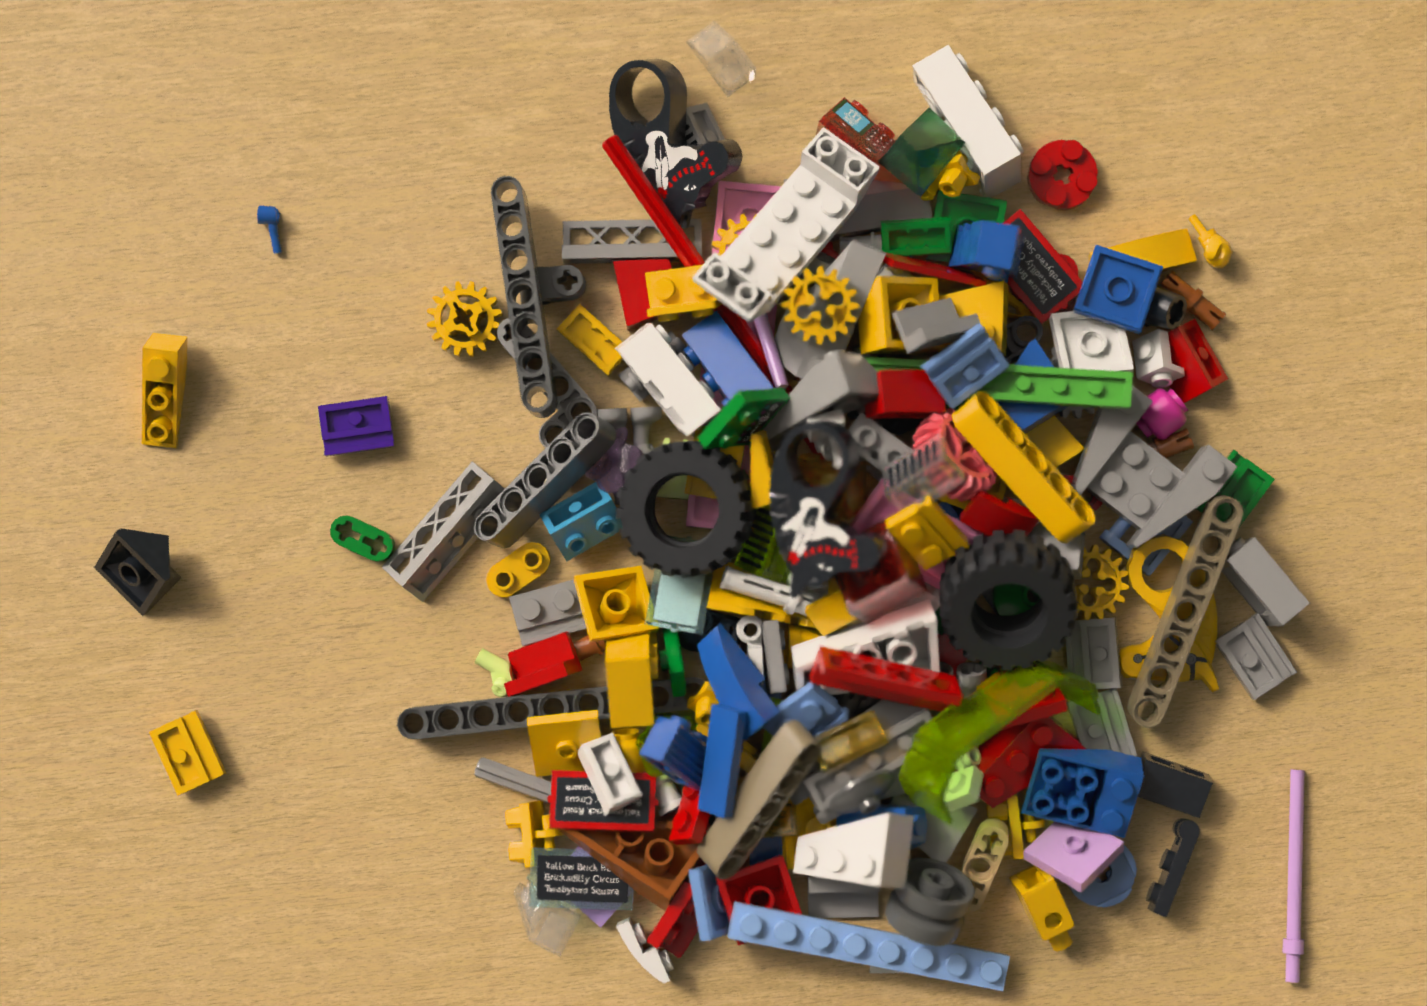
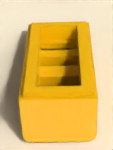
[751,430,774,509]

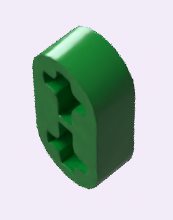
[330,515,395,562]

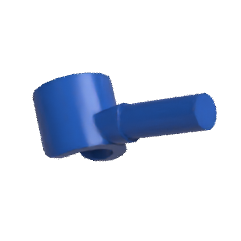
[257,206,282,254]

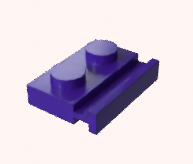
[318,396,395,457]

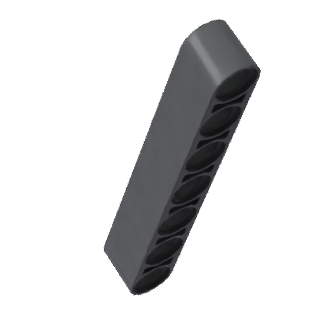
[491,176,558,418]

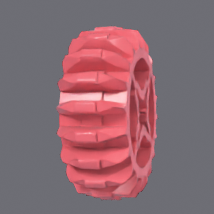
[912,408,998,502]

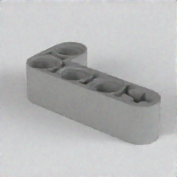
[497,318,597,448]

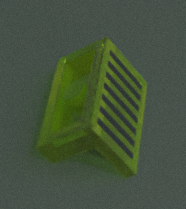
[734,505,790,583]

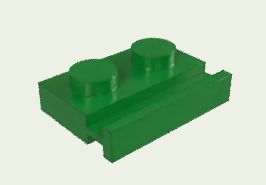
[1195,449,1275,529]

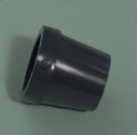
[1143,283,1187,329]

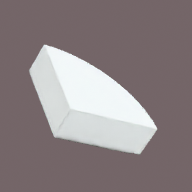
[820,435,842,469]

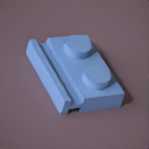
[921,323,1010,409]
[763,681,849,740]

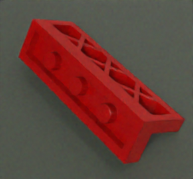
[809,646,963,713]

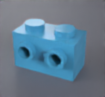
[539,480,623,561]

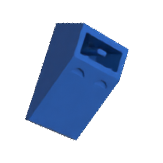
[1021,749,1144,838]

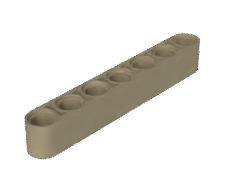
[1127,494,1243,728]

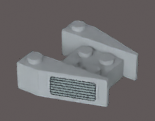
[1071,385,1237,548]

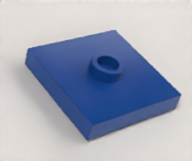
[1073,245,1163,334]

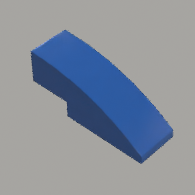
[697,624,780,741]

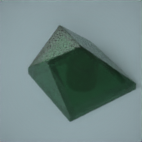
[878,108,965,197]

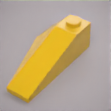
[707,562,847,632]

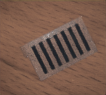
[883,433,965,511]

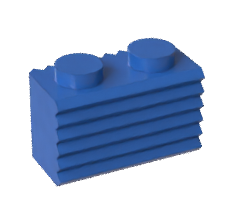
[639,715,707,790]

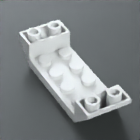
[692,127,880,322]

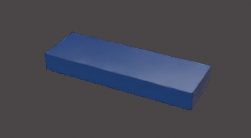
[698,703,747,818]

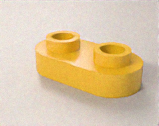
[486,542,551,597]

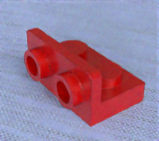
[646,880,699,958]

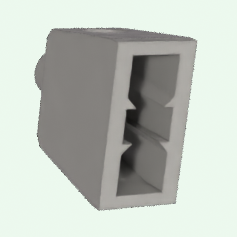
[888,787,978,863]

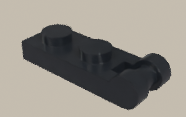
[1146,818,1200,918]

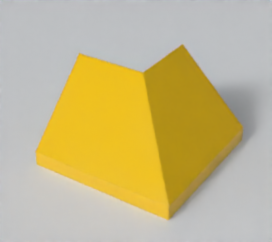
[573,566,659,642]

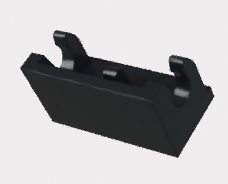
[1138,751,1213,818]

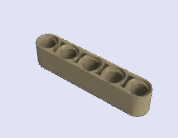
[697,720,822,880]

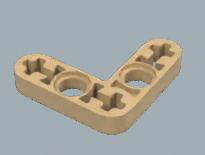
[909,818,1009,913]

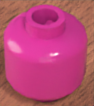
[1136,389,1188,440]

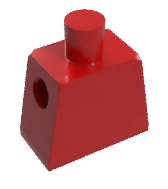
[613,259,672,330]

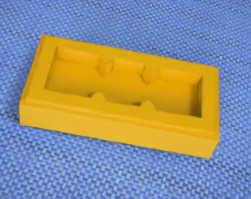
[556,303,623,377]

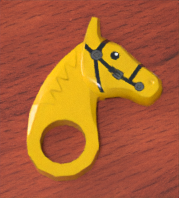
[1119,534,1219,692]

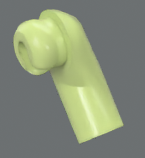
[475,648,514,697]

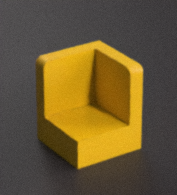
[805,573,860,637]

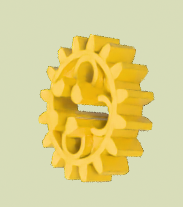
[781,266,859,345]
[1075,544,1130,620]

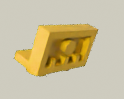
[645,264,722,322]

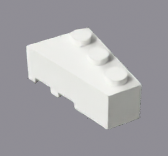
[793,813,914,889]

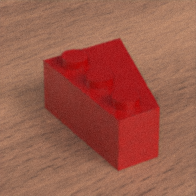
[954,716,1086,808]

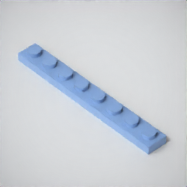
[727,901,1010,991]

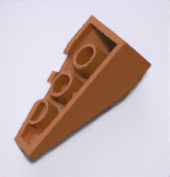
[558,820,701,911]

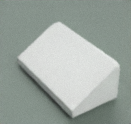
[577,733,643,815]

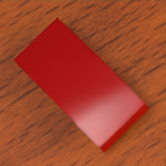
[960,489,1039,536]

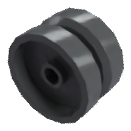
[885,857,974,946]

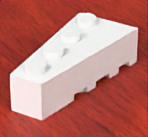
[791,599,939,695]

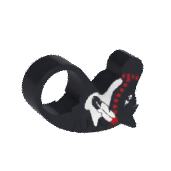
[609,59,743,229]
[769,420,888,599]

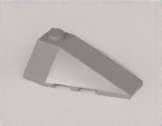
[748,350,879,452]

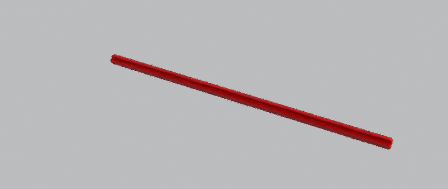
[602,135,868,514]

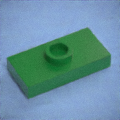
[881,217,952,256]
[659,623,687,697]

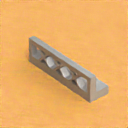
[562,219,702,264]
[382,461,505,602]
[802,708,945,812]

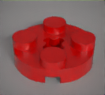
[1027,140,1098,210]

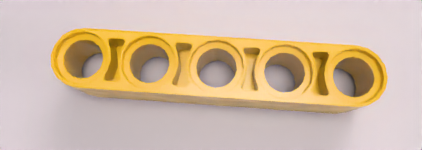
[952,391,1096,544]

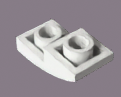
[616,917,674,983]

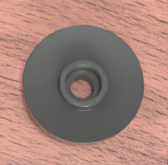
[829,769,895,814]

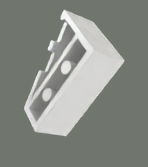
[615,323,721,436]

